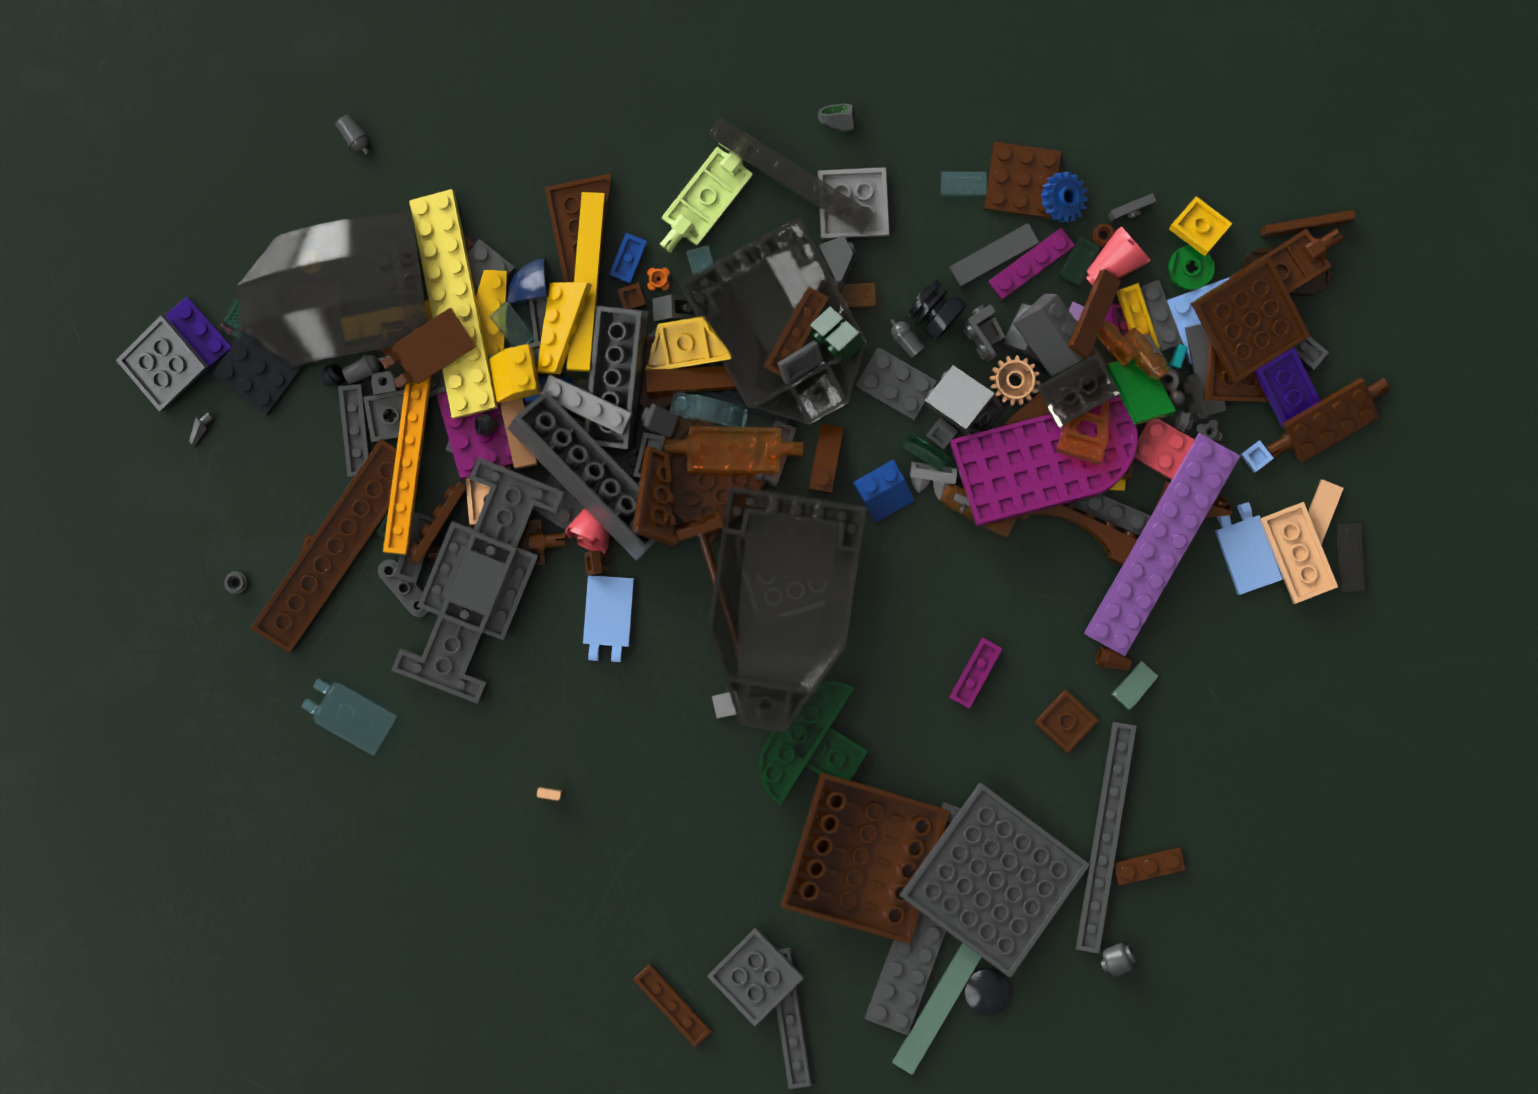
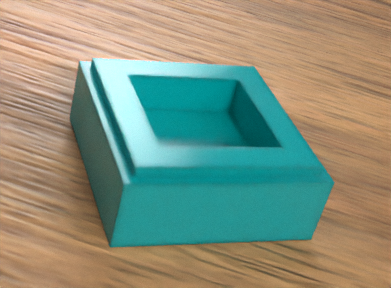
[1169,344,1188,370]

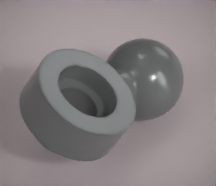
[1158,367,1186,407]

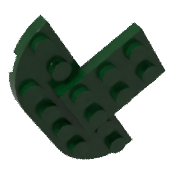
[759,681,868,805]

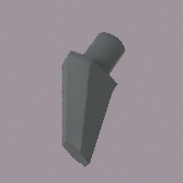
[189,412,214,447]

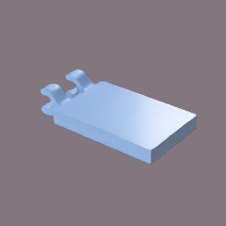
[1215,502,1283,595]
[583,575,634,662]

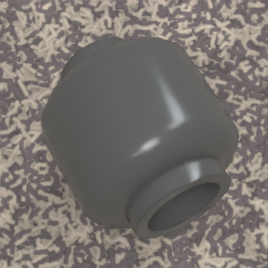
[1100,943,1137,977]

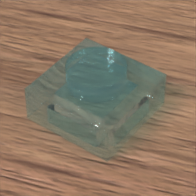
[686,245,714,274]

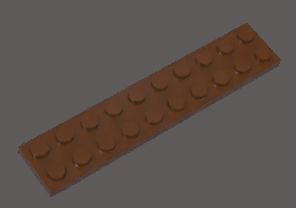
[250,438,397,653]

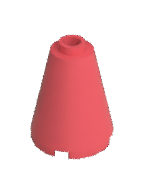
[1086,227,1150,285]
[565,508,611,554]

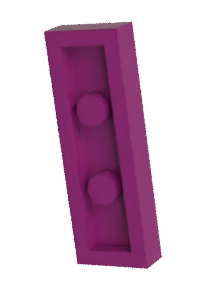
[949,637,1002,709]

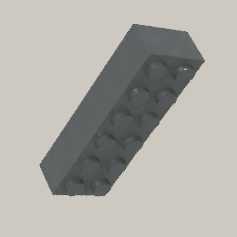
[585,306,648,449]

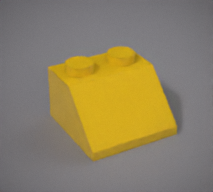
[489,344,541,404]

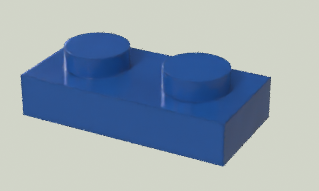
[609,233,647,284]

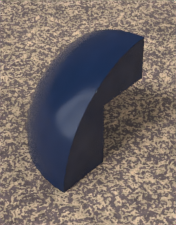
[506,258,548,308]

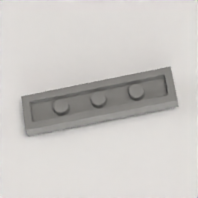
[541,375,633,435]

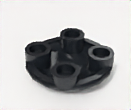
[965,969,1010,1015]

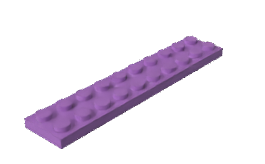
[1084,433,1240,656]

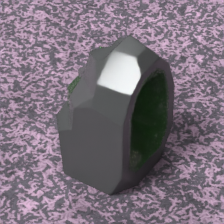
[818,103,856,132]

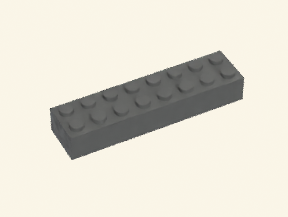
[507,391,657,561]

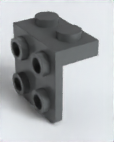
[963,304,997,362]

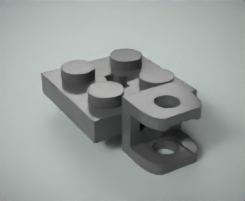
[363,371,405,442]

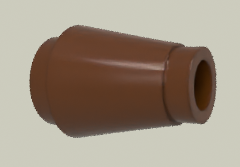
[1095,647,1132,671]

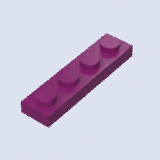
[988,228,1075,301]

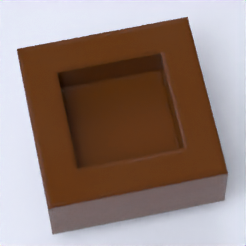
[617,283,646,310]

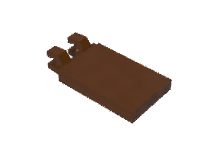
[381,307,477,388]

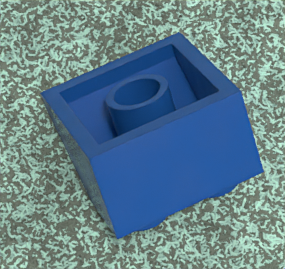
[853,460,915,523]

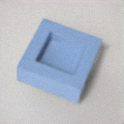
[1240,440,1274,473]

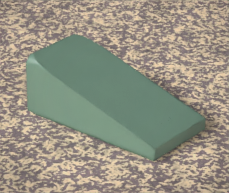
[1111,661,1158,710]

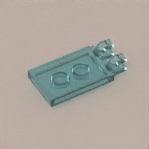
[301,678,397,756]

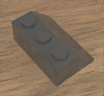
[1013,294,1095,376]

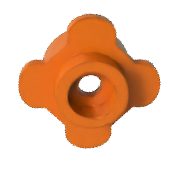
[647,268,670,291]

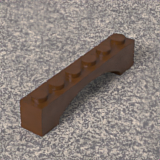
[1017,503,1137,566]

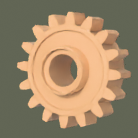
[989,355,1040,406]

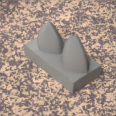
[910,462,957,500]

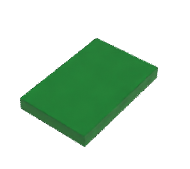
[1105,355,1176,425]

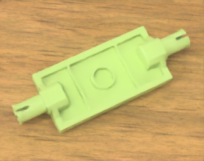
[660,137,755,253]

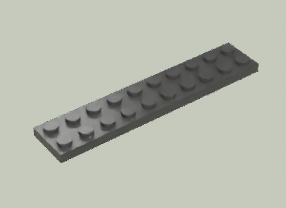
[864,802,961,1035]

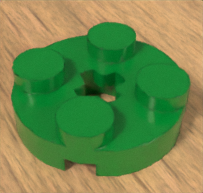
[1168,244,1215,291]

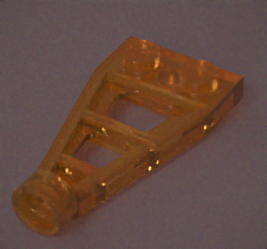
[1056,375,1113,465]

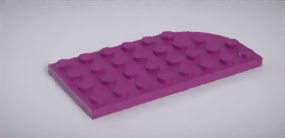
[950,396,1137,527]

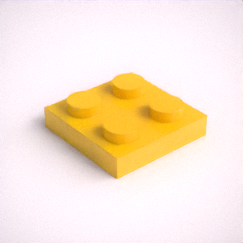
[1169,196,1232,256]

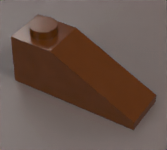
[809,423,844,495]

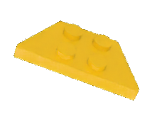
[645,316,732,371]

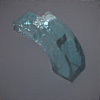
[670,393,748,432]

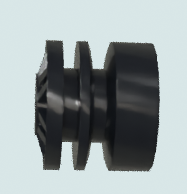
[907,279,967,341]

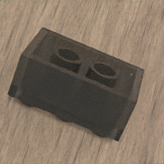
[1035,353,1120,427]

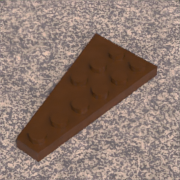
[545,173,612,293]

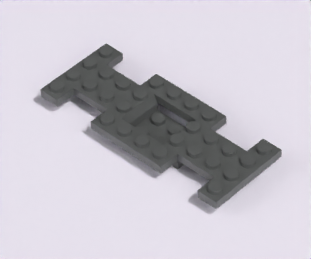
[392,457,564,704]

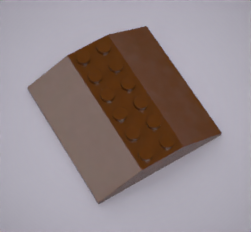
[781,773,950,944]

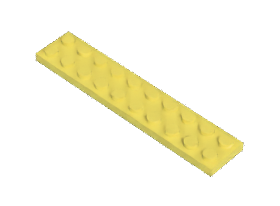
[410,189,498,419]

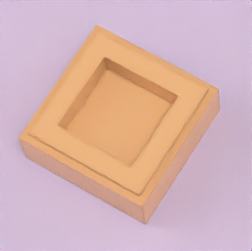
[537,787,563,801]

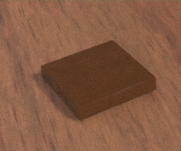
[1034,689,1099,754]

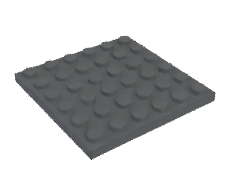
[899,783,1090,978]

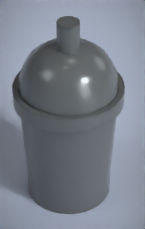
[335,114,369,154]
[890,319,925,358]
[342,355,384,385]

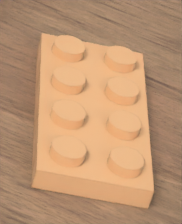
[1259,502,1338,604]

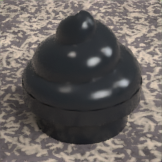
[322,364,345,386]
[475,414,500,437]

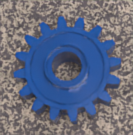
[1041,172,1088,223]

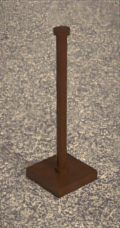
[675,511,747,658]

